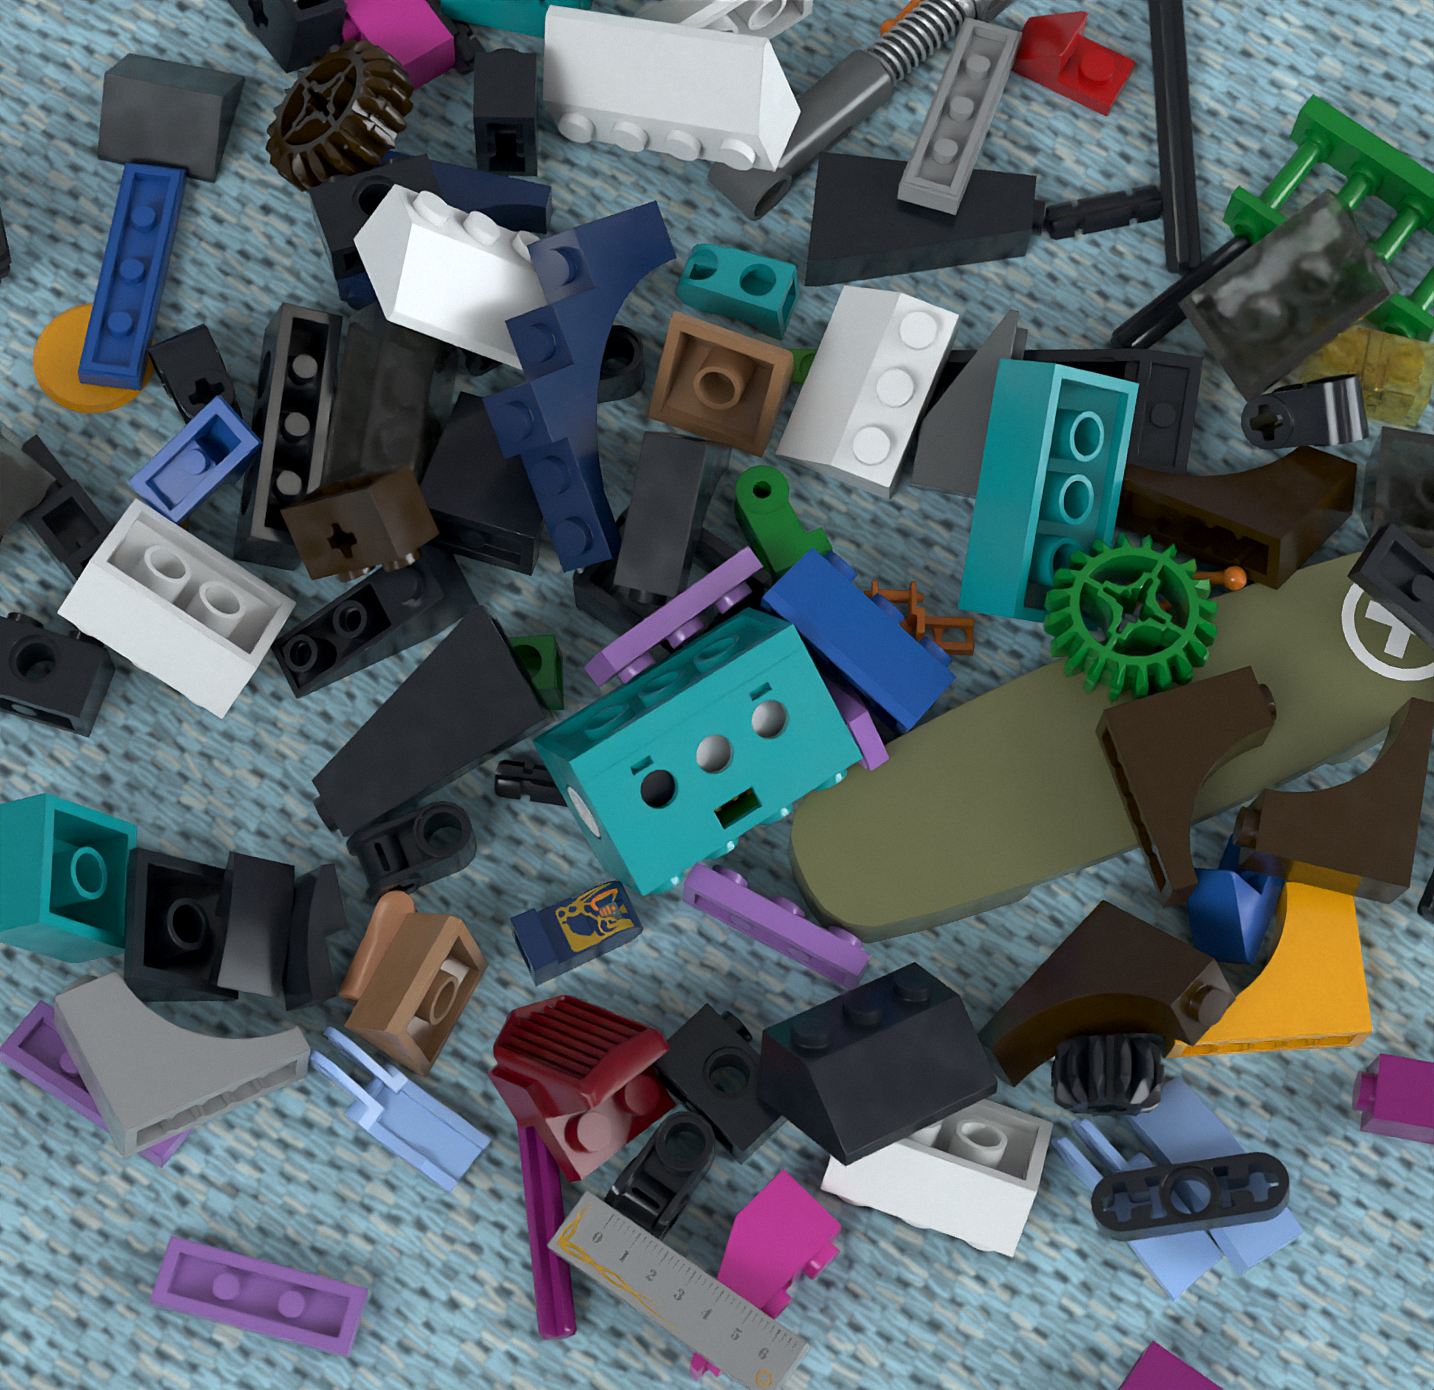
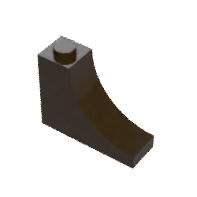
[1115,446,1357,590]
[1095,665,1277,909]
[1233,697,1434,904]
[977,900,1236,1088]

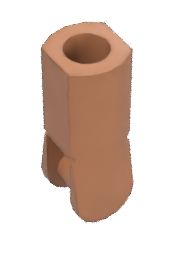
[338,890,419,1006]

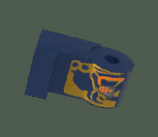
[510,881,644,987]

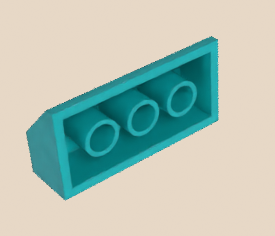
[958,358,1139,632]

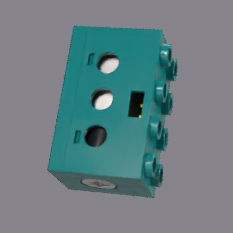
[532,607,863,897]

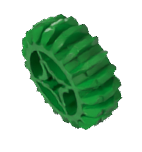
[1043,532,1218,703]

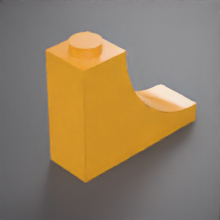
[1163,881,1373,1059]

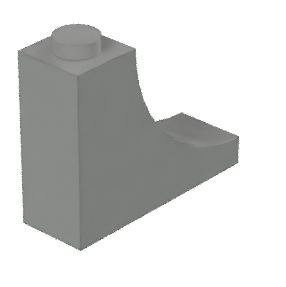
[54,970,311,1159]

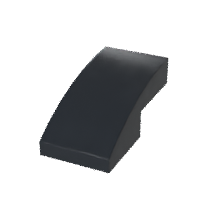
[208,851,295,998]
[282,863,348,1011]

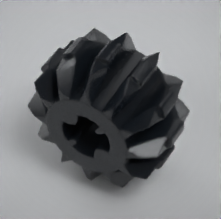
[1051,1033,1164,1118]

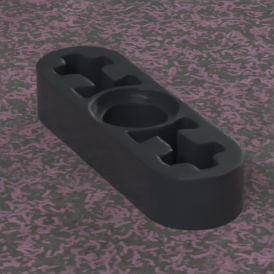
[1091,1152,1290,1242]

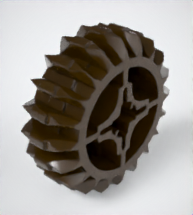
[265,38,414,194]

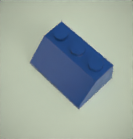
[758,547,956,737]

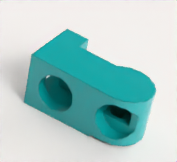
[675,243,800,341]

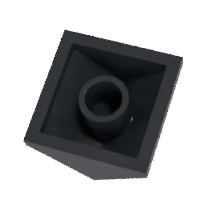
[97,53,245,183]
[124,847,239,1002]

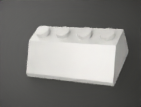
[543,5,801,171]

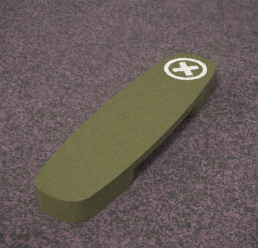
[787,539,1434,944]

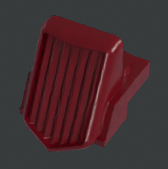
[486,995,676,1182]

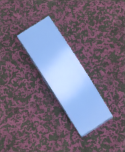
[1125,1076,1304,1276]

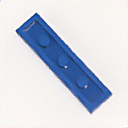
[78,162,187,391]

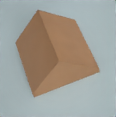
[647,311,796,458]
[344,912,489,1078]

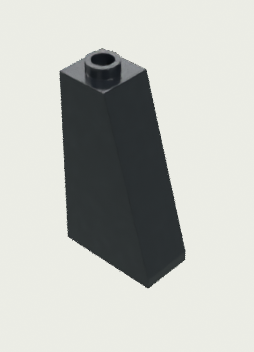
[804,152,1045,287]
[312,605,556,837]

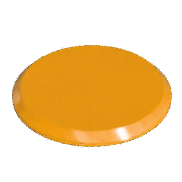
[33,303,155,413]

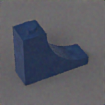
[337,150,553,315]

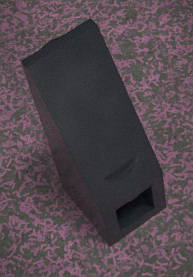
[270,544,480,699]

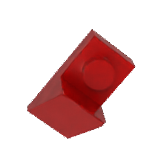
[1011,11,1136,117]

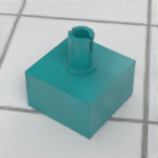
[0,793,137,963]

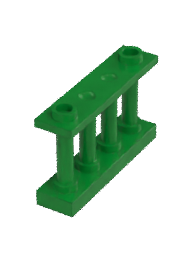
[1222,94,1434,355]

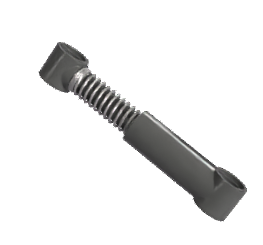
[708,0,1013,221]

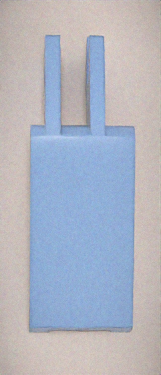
[309,1026,492,1193]
[1050,1118,1223,1301]

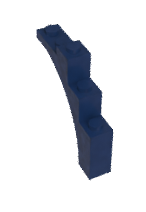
[482,200,677,573]

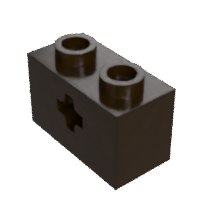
[280,463,439,582]

